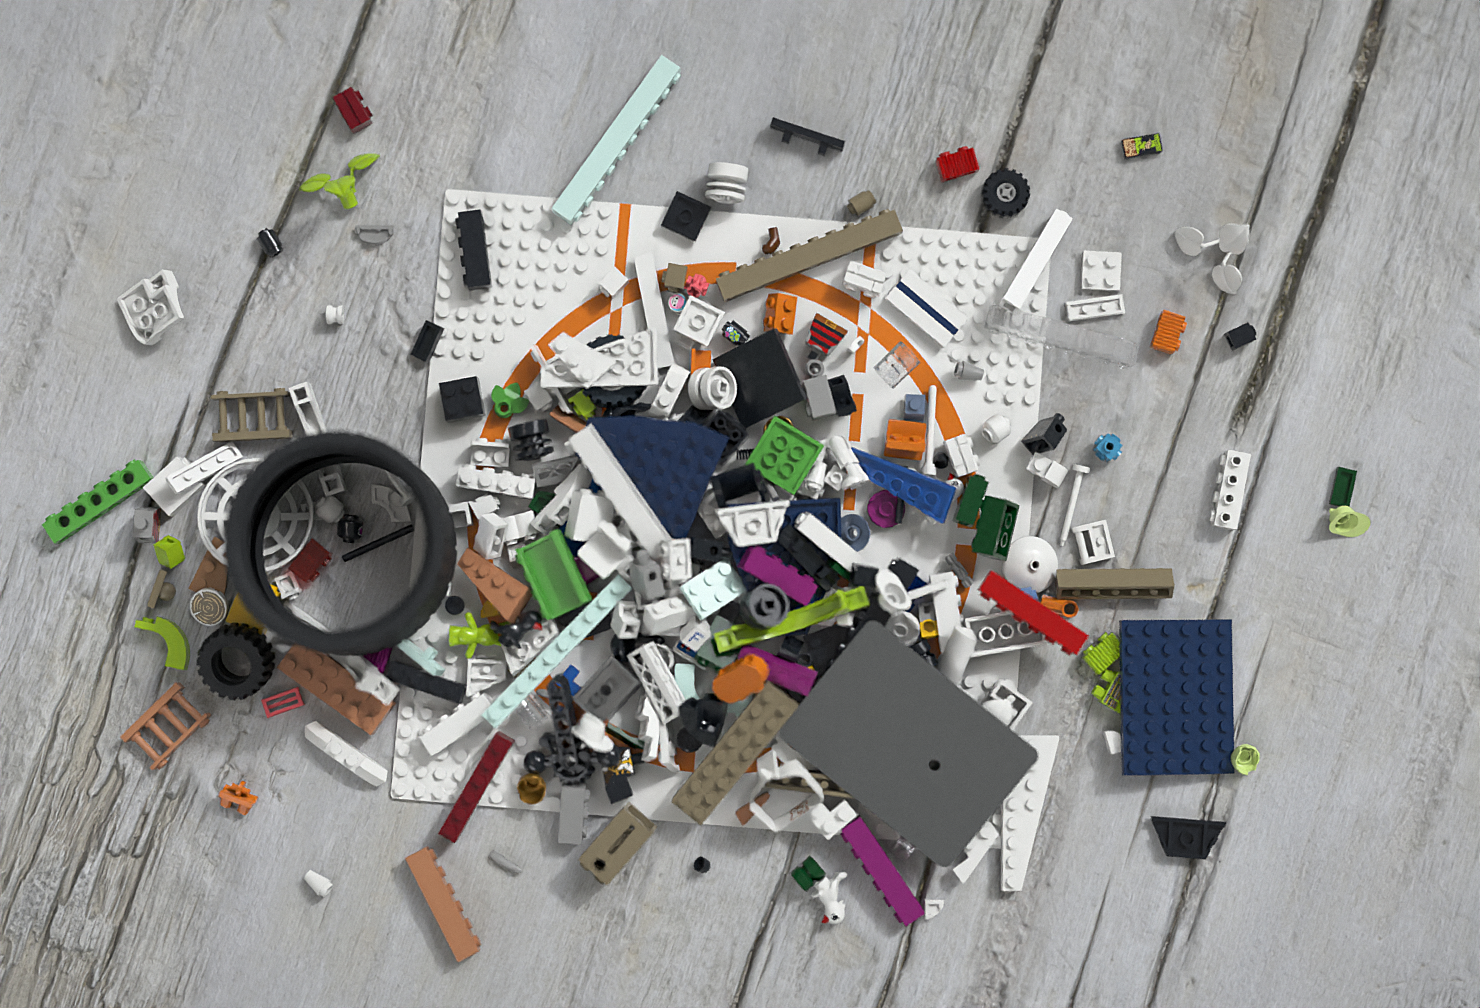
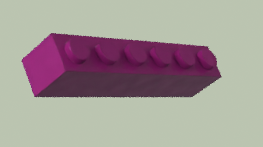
[840,814,925,926]

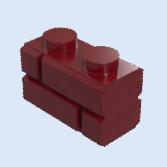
[332,87,373,134]

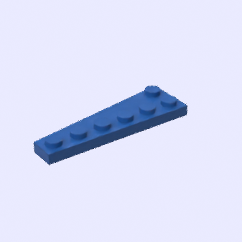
[851,447,957,524]

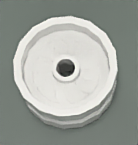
[688,367,737,410]

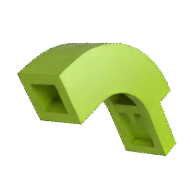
[134,616,190,670]

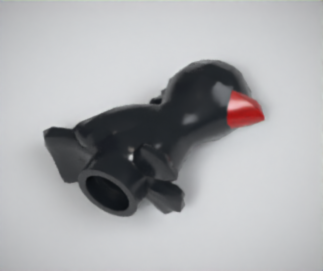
[490,610,542,649]

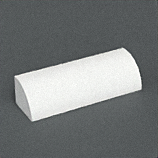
[937,625,977,686]

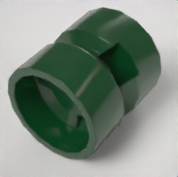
[790,855,826,892]

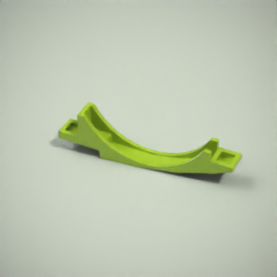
[714,586,870,653]

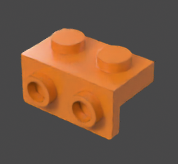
[763,293,797,335]

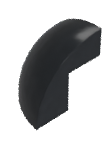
[679,693,728,747]

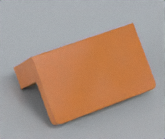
[691,348,711,375]

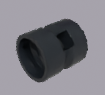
[910,639,939,666]

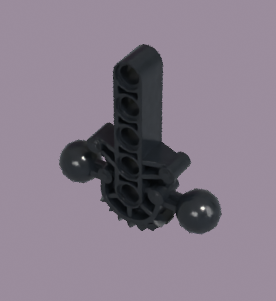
[523,674,621,785]

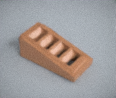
[735,791,770,826]

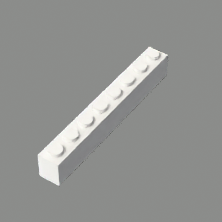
[569,424,672,566]

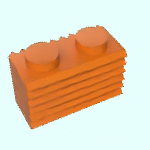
[1150,310,1187,355]

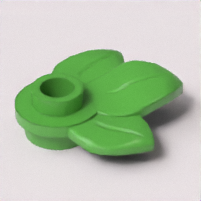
[491,383,529,418]

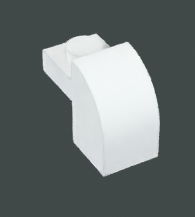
[1026,452,1068,489]

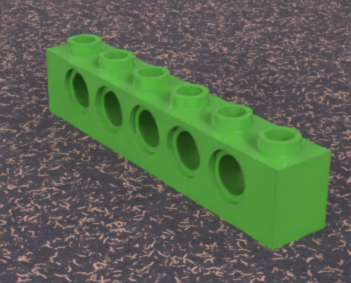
[42,459,154,544]

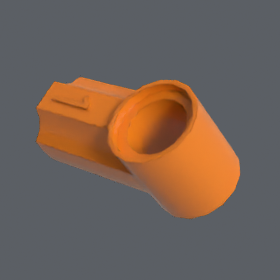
[1040,595,1078,618]

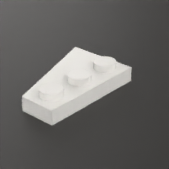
[548,332,616,389]

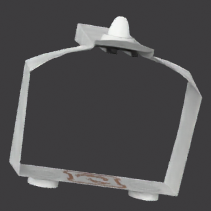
[749,750,824,832]

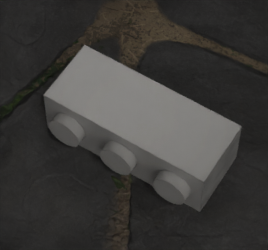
[558,781,590,845]

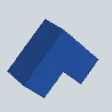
[556,664,582,697]

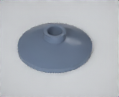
[841,514,870,552]

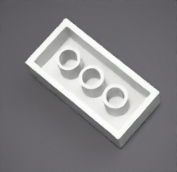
[964,611,1048,657]

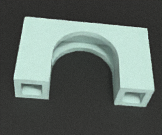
[675,663,752,717]

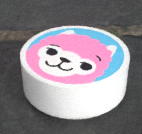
[668,293,687,313]

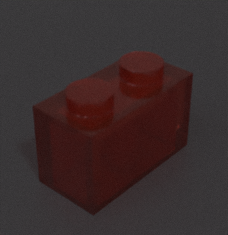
[288,538,333,583]

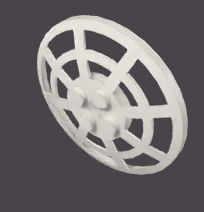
[197,458,314,572]

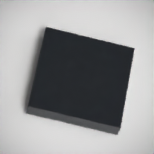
[661,191,711,242]

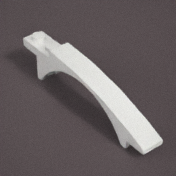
[283,600,400,705]

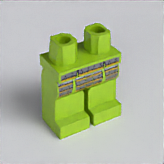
[1091,669,1121,715]

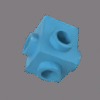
[1093,433,1123,462]

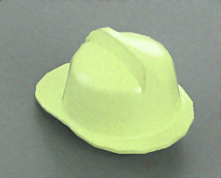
[1329,505,1371,537]

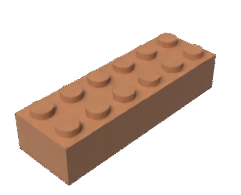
[277,644,396,735]

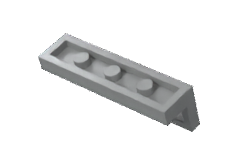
[532,455,583,488]

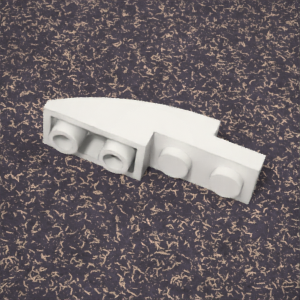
[530,464,592,535]

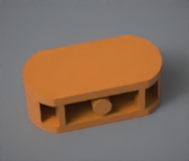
[712,654,769,703]

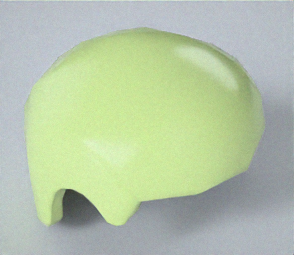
[1231,744,1260,775]

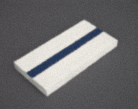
[885,269,969,348]

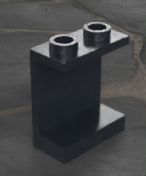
[709,462,767,509]

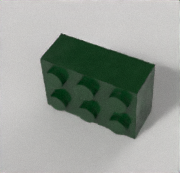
[971,495,1020,561]

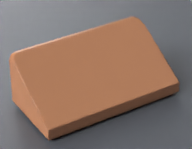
[550,405,587,433]

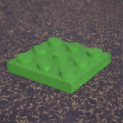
[745,416,824,495]

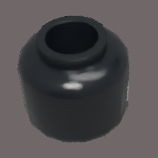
[337,514,363,543]

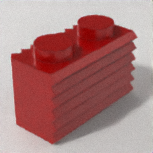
[936,146,980,182]

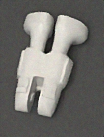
[829,436,869,490]

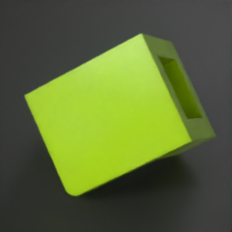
[153,535,185,569]

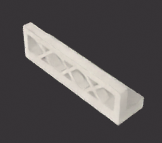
[627,642,686,724]

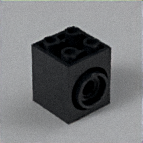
[704,409,749,467]

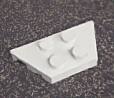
[715,500,790,546]

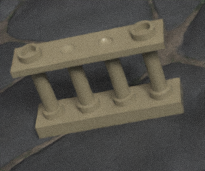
[211,388,293,442]

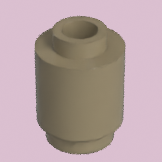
[847,190,876,216]

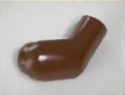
[762,227,780,255]

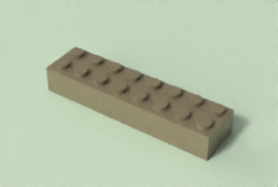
[671,681,800,826]

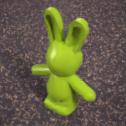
[449,612,516,659]

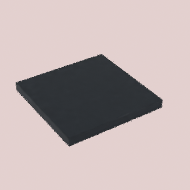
[712,328,808,428]

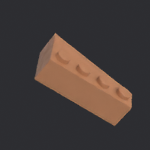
[457,548,533,623]

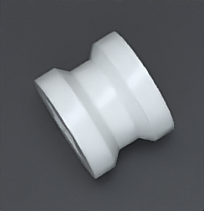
[326,305,344,324]

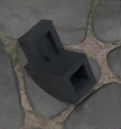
[828,375,857,417]

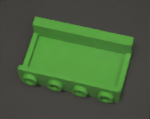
[515,529,593,620]

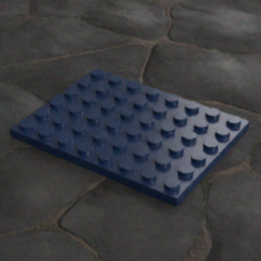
[1119,619,1235,776]

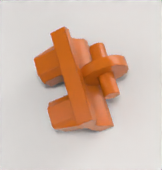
[219,781,258,815]

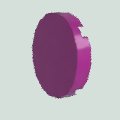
[867,490,905,528]

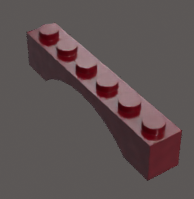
[438,731,516,844]

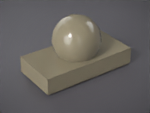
[147,569,176,608]

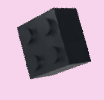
[439,376,486,423]

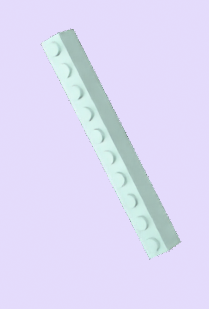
[552,55,681,225]
[482,575,632,729]

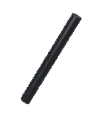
[342,524,415,562]

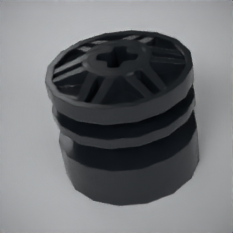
[508,419,554,461]

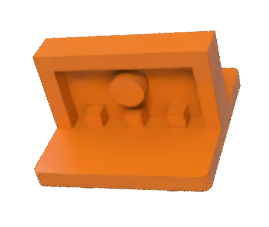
[884,419,927,460]

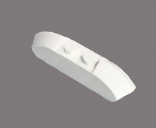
[305,721,387,787]

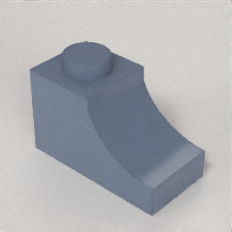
[903,394,925,423]

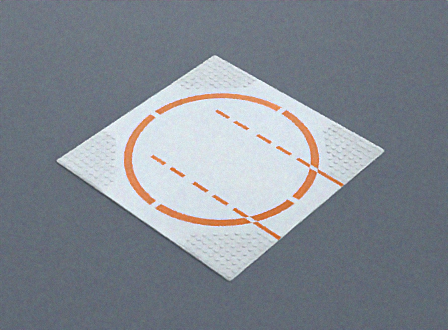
[391,189,1050,849]

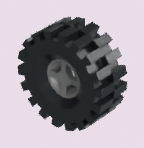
[981,168,1030,219]

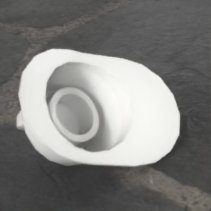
[876,570,911,615]
[572,713,613,752]

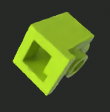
[568,389,597,421]

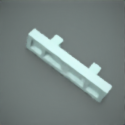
[396,639,445,676]

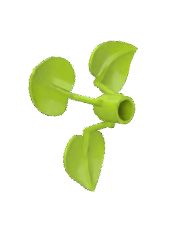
[299,153,380,209]

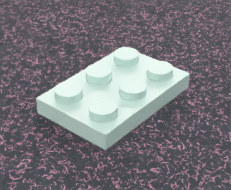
[680,559,746,620]

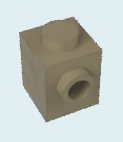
[662,263,688,293]

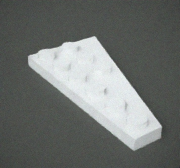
[541,326,658,388]

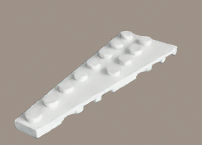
[1001,735,1059,891]

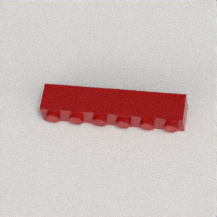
[977,570,1089,656]

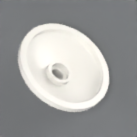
[1002,536,1058,593]

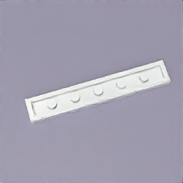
[634,253,674,369]

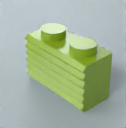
[1081,632,1120,675]

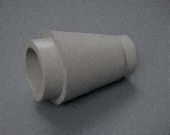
[805,359,824,378]
[954,361,984,380]

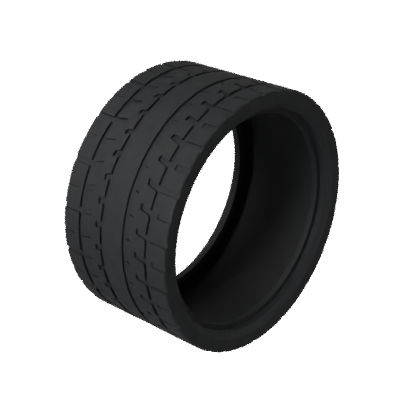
[223,431,457,656]

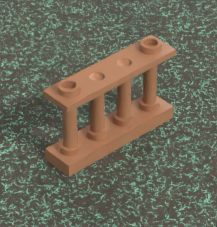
[120,682,211,770]

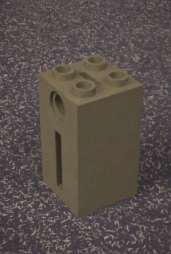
[578,801,658,885]

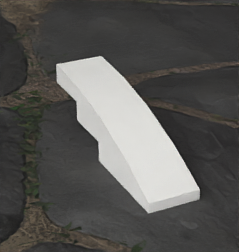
[635,678,659,762]

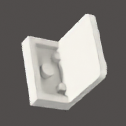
[578,521,632,579]

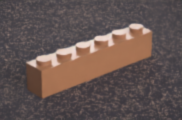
[405,846,481,962]

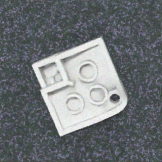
[117,269,184,345]

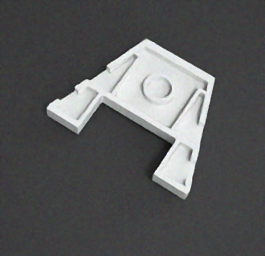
[952,820,999,883]

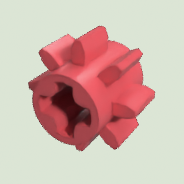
[684,274,709,298]

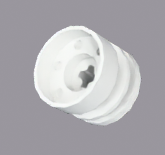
[705,162,748,204]

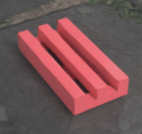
[261,687,305,718]

